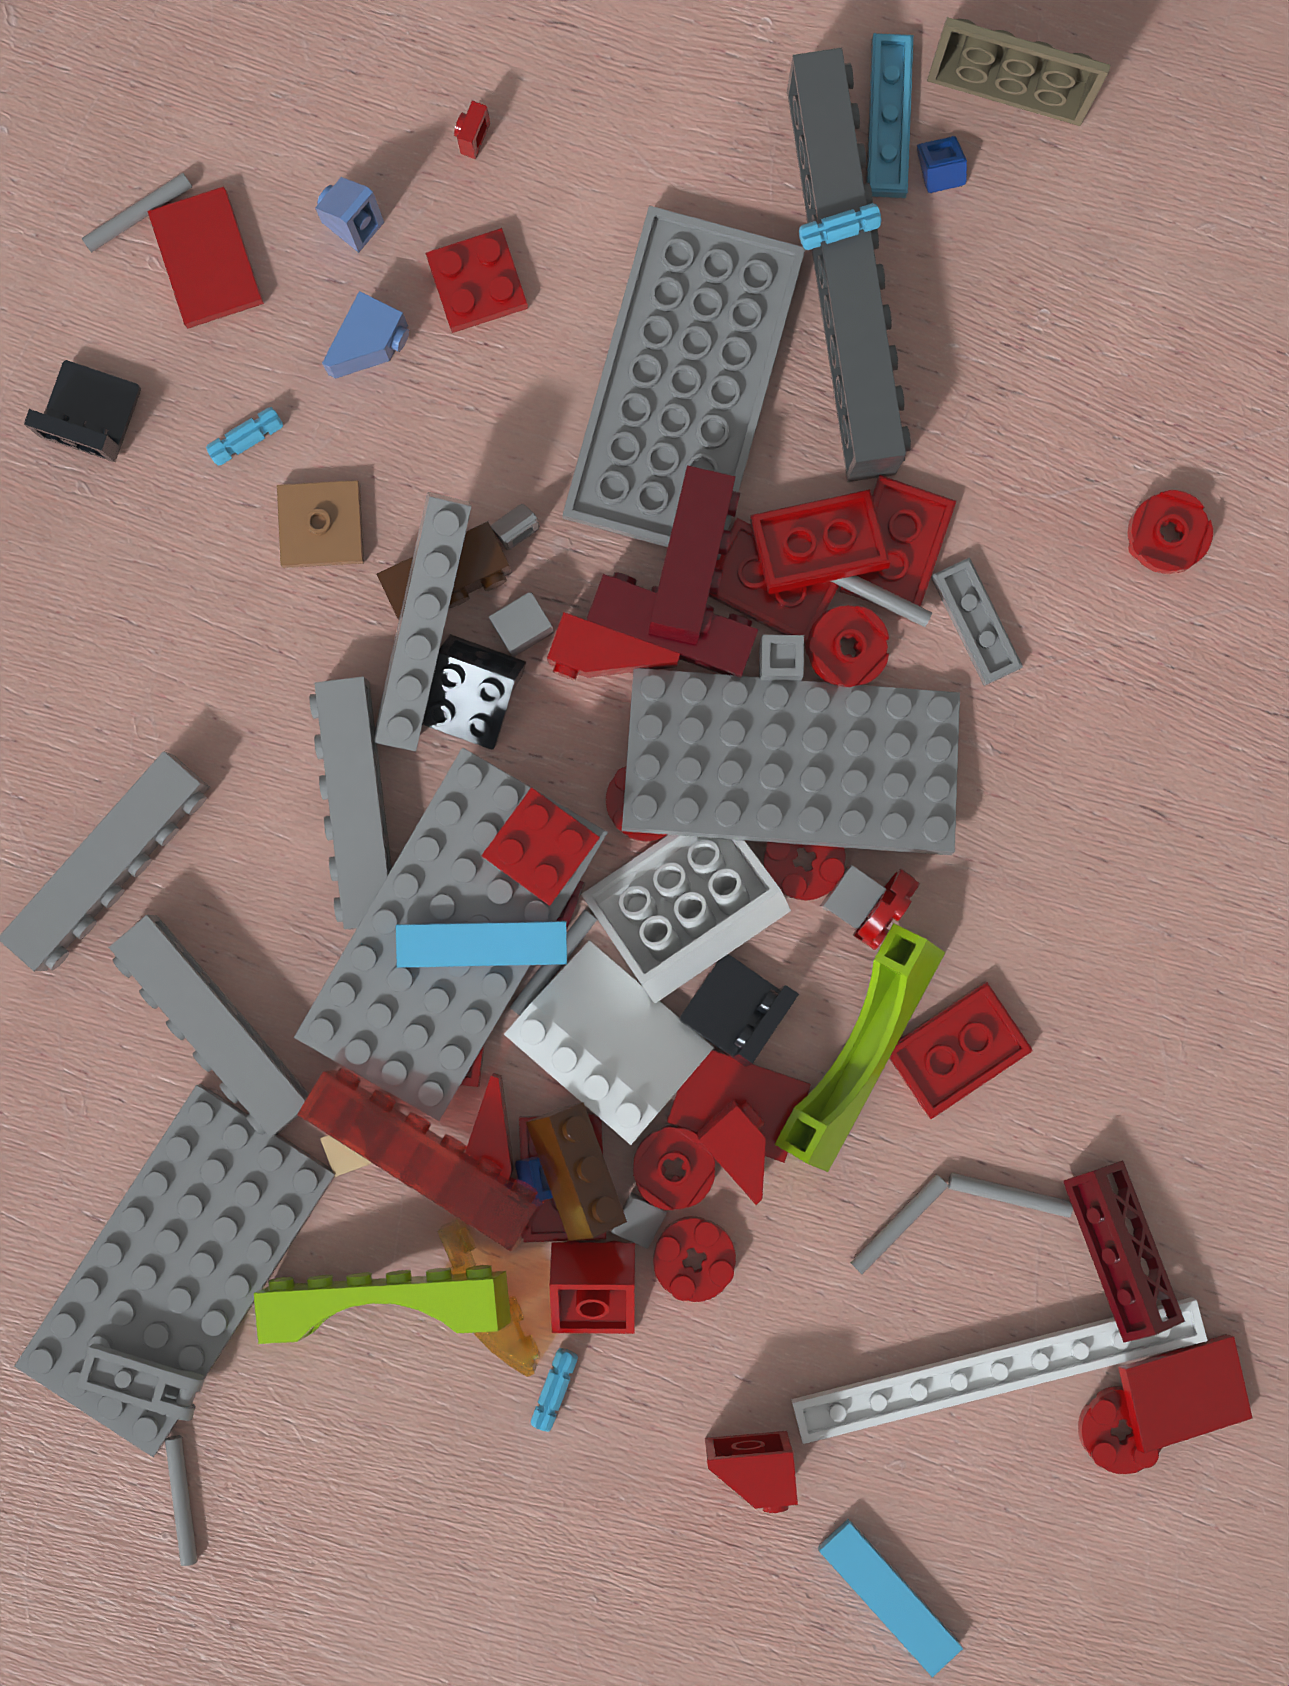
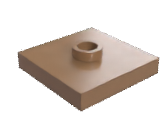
[277,480,364,568]

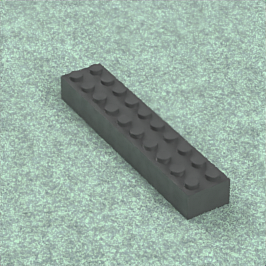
[787,48,911,482]

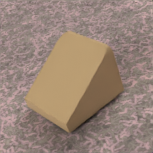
[320,1123,374,1177]

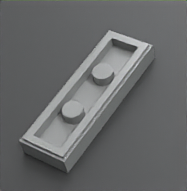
[931,557,1023,686]

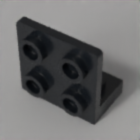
[24,360,141,462]
[422,634,526,750]
[680,954,799,1067]

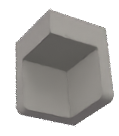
[489,593,554,657]
[759,635,804,681]
[820,865,886,928]

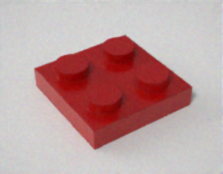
[425,228,528,333]
[481,787,600,906]

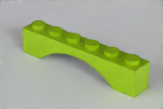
[775,923,945,1172]
[254,1265,511,1344]

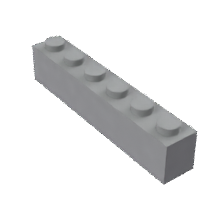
[374,492,472,752]
[309,676,392,930]
[0,751,210,972]
[108,915,315,1138]

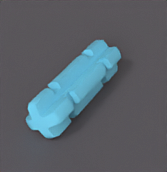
[799,203,882,250]
[206,407,283,465]
[531,1348,578,1432]

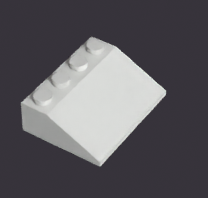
[581,835,791,1003]
[504,941,714,1145]

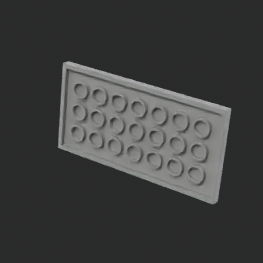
[562,205,805,560]
[622,668,960,855]
[294,748,608,1121]
[14,1084,335,1457]

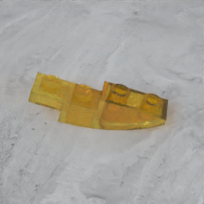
[437,1219,541,1377]

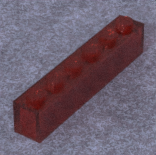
[297,1068,544,1251]

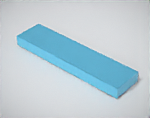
[866,33,914,198]
[396,921,567,968]
[818,1519,963,1678]

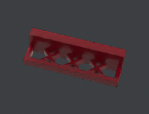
[1063,1160,1185,1343]

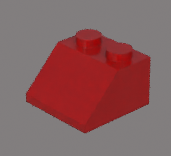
[697,1099,766,1205]
[549,1241,635,1334]
[705,1431,798,1513]

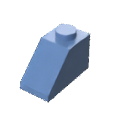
[315,177,384,253]
[322,291,409,379]

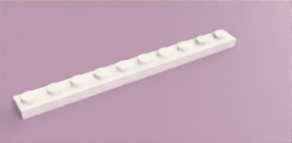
[791,1297,1208,1444]

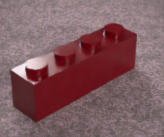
[648,465,740,645]
[586,572,759,678]

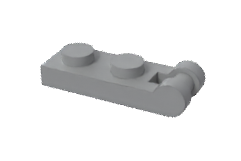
[76,1343,205,1421]

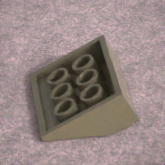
[927,17,1111,126]

